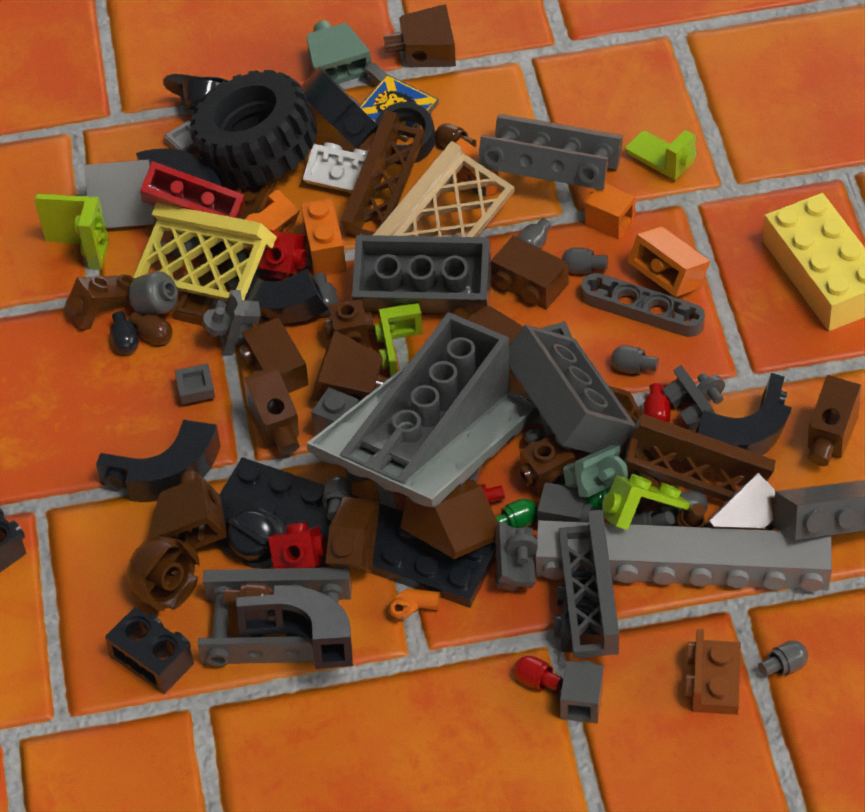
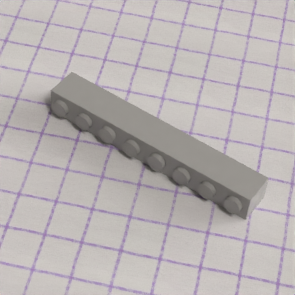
[536,520,832,591]

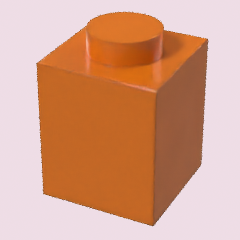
[583,183,636,239]

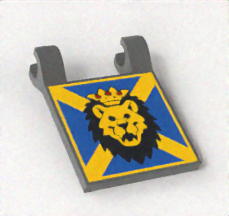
[346,62,439,142]

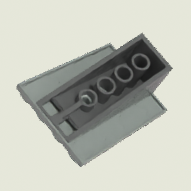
[307,312,540,507]

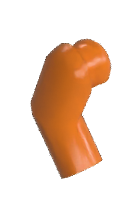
[388,589,440,620]

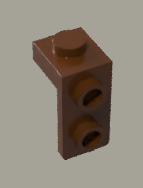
[64,274,134,329]

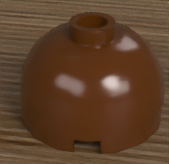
[127,536,200,611]

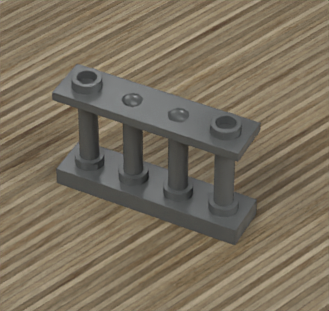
[478,114,623,190]
[198,567,352,666]

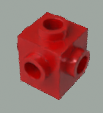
[259,230,308,279]
[268,522,328,569]

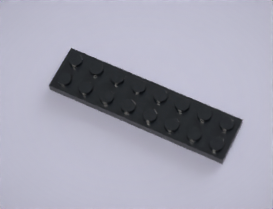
[219,457,496,608]

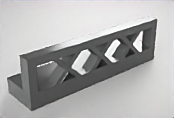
[559,510,619,658]

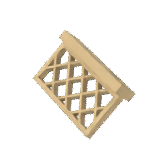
[373,141,515,237]

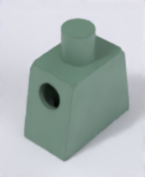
[306,20,371,84]

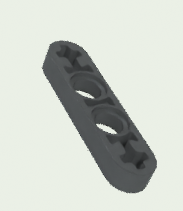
[581,273,705,337]

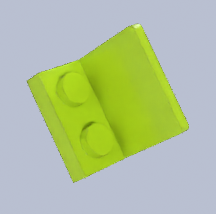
[34,194,109,270]

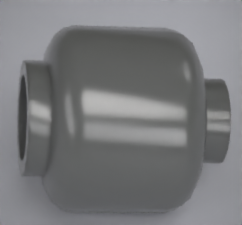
[128,271,178,316]

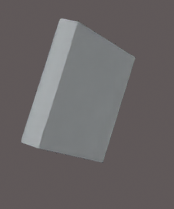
[84,159,156,228]

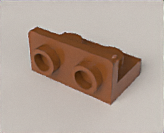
[686,629,741,715]

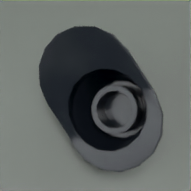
[163,74,228,115]
[215,497,286,568]

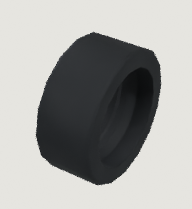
[374,102,435,164]

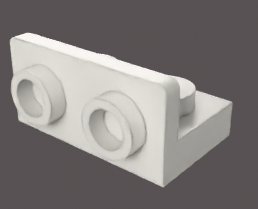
[303,142,368,193]

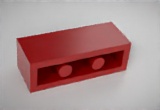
[140,161,245,219]

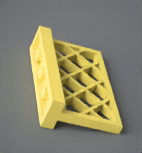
[133,203,277,301]

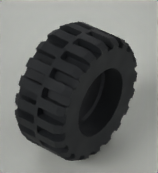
[190,70,317,187]

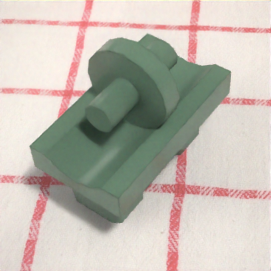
[563,445,628,497]

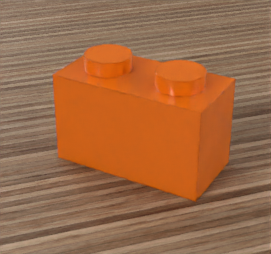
[301,198,347,275]
[627,226,710,297]

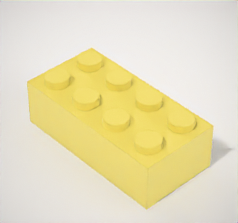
[762,193,865,332]

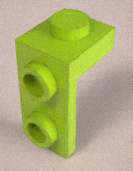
[625,130,697,180]
[374,303,423,377]
[602,474,691,530]

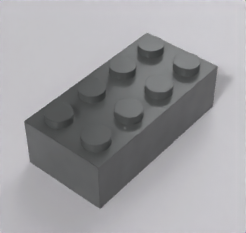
[352,235,492,314]
[509,324,635,454]

